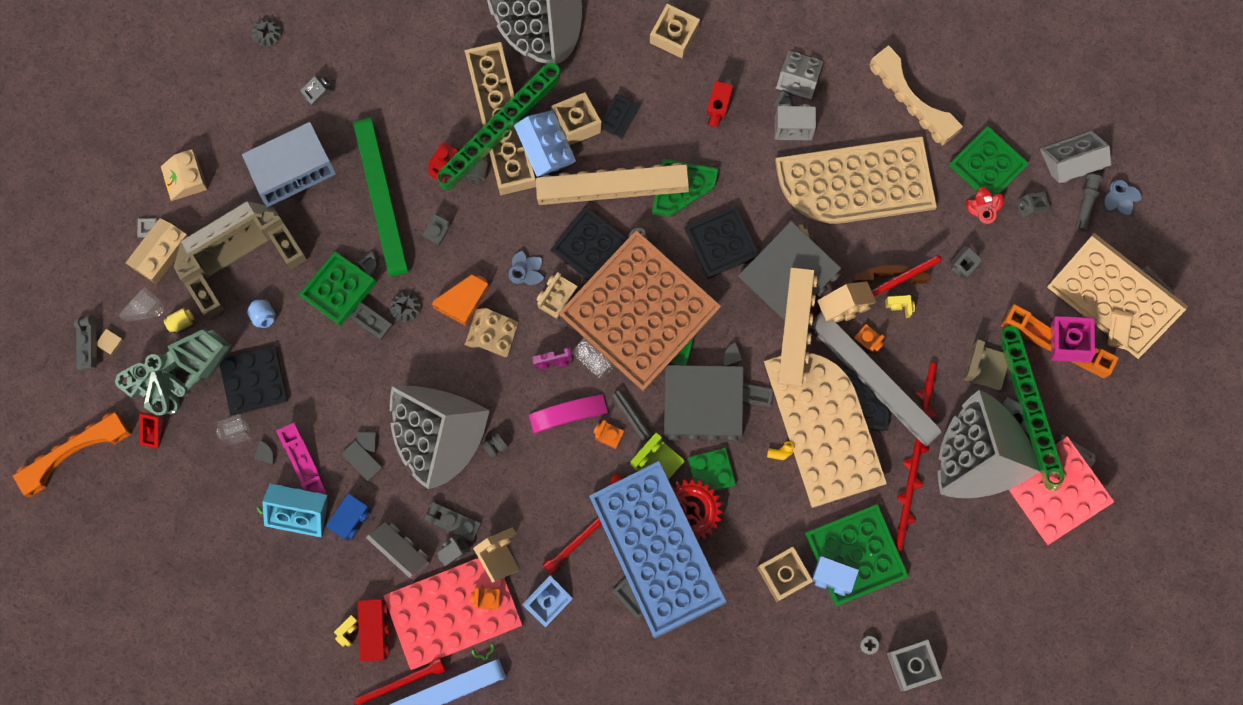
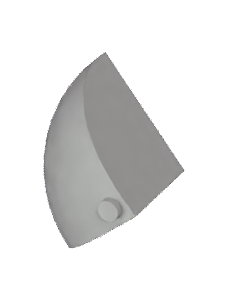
[487,0,582,64]
[389,386,489,489]
[938,390,1040,498]

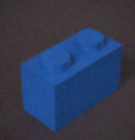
[326,494,370,541]

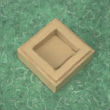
[96,329,123,356]

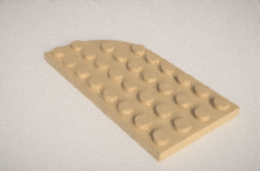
[775,137,937,224]
[764,353,887,508]

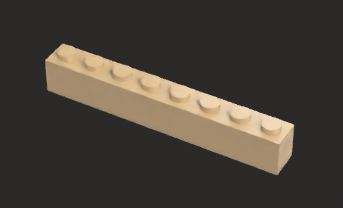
[536,163,689,205]

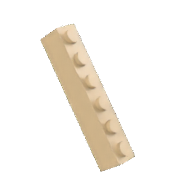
[778,268,817,387]

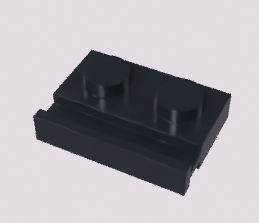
[601,94,640,139]

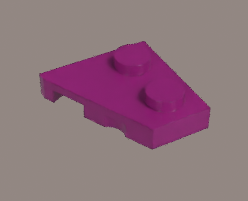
[533,348,572,370]

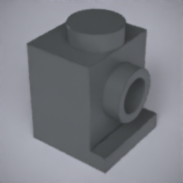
[949,246,982,277]
[437,535,471,566]

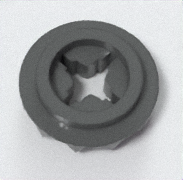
[251,18,281,47]
[390,292,421,322]

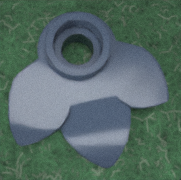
[1104,180,1142,216]
[509,251,544,286]

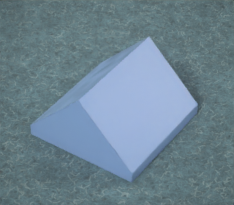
[522,576,573,628]

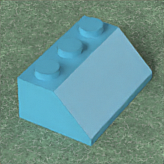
[262,484,327,537]

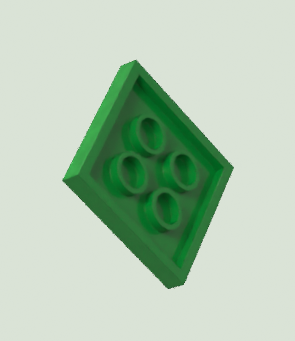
[949,126,1029,196]
[298,251,377,327]

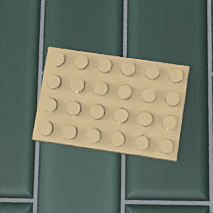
[1048,233,1188,359]

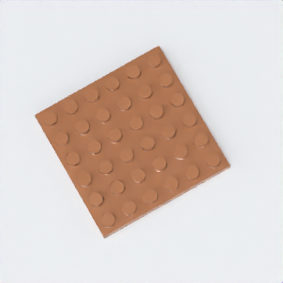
[558,230,721,391]

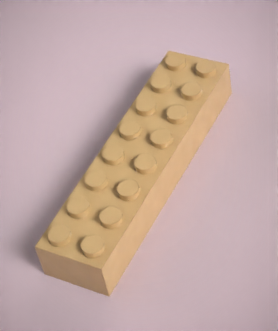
[465,42,536,196]

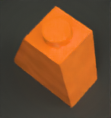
[432,275,489,326]

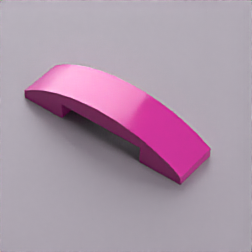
[529,395,608,433]
[276,422,327,494]

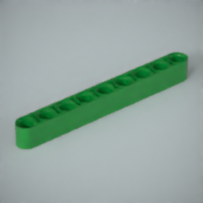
[437,63,560,190]
[353,117,409,277]
[1000,326,1065,491]

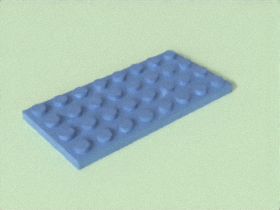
[589,461,727,638]

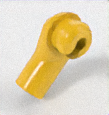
[767,441,795,460]

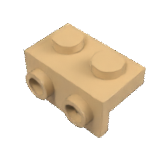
[537,272,578,319]

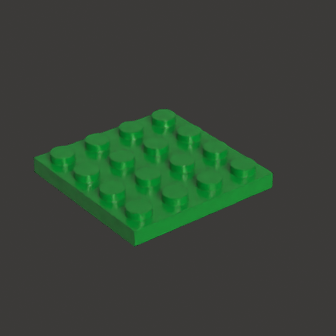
[805,504,909,607]

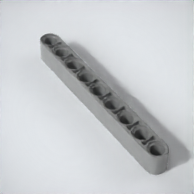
[808,311,941,446]

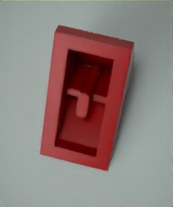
[139,412,166,449]

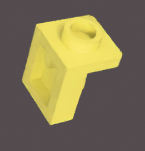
[885,295,915,318]
[334,615,358,647]

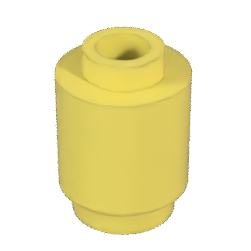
[164,308,194,334]

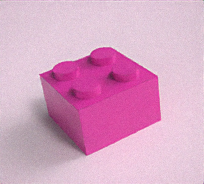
[1051,316,1095,363]

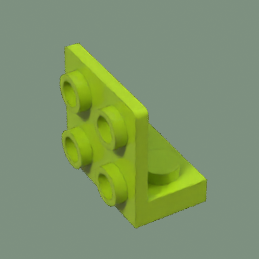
[630,433,684,480]

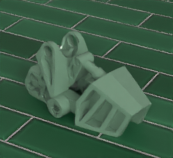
[115,329,232,416]

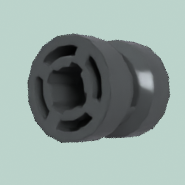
[481,433,508,459]

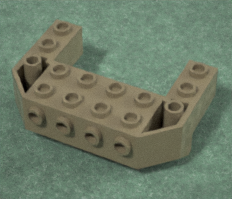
[174,201,307,320]

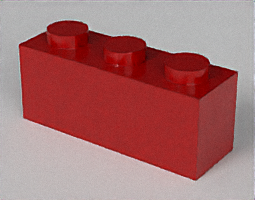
[358,599,389,662]

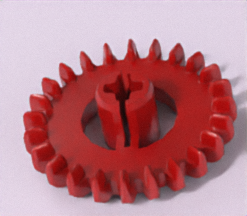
[672,478,723,542]

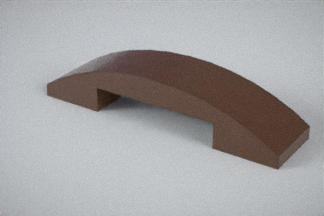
[852,265,931,284]

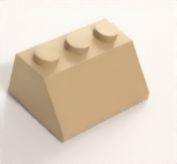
[126,218,188,285]

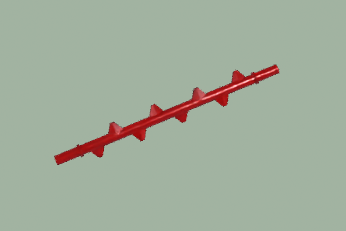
[895,363,937,552]

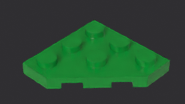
[652,159,718,217]

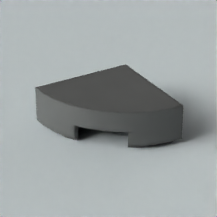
[773,90,792,108]
[357,251,377,276]
[723,343,742,366]
[356,432,377,453]
[254,440,274,465]

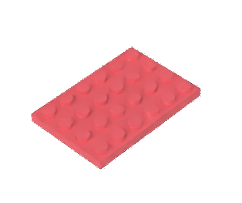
[383,558,522,670]

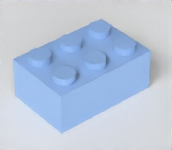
[514,110,576,177]

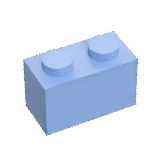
[812,556,859,596]

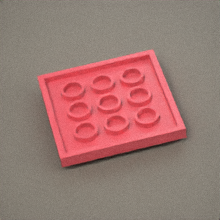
[1009,436,1115,545]

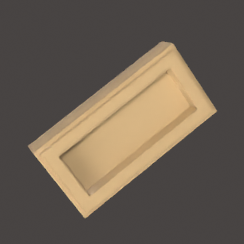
[1108,309,1133,350]

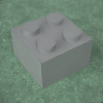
[774,104,816,140]
[887,640,942,692]

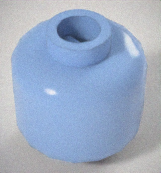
[247,299,276,328]

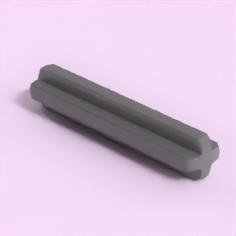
[613,390,651,441]

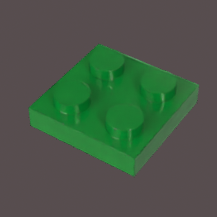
[688,448,736,491]

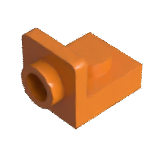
[853,324,885,354]
[593,419,624,449]
[471,587,500,610]

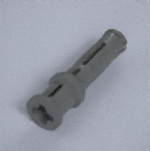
[1075,174,1103,232]

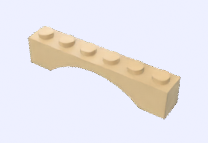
[870,45,963,146]

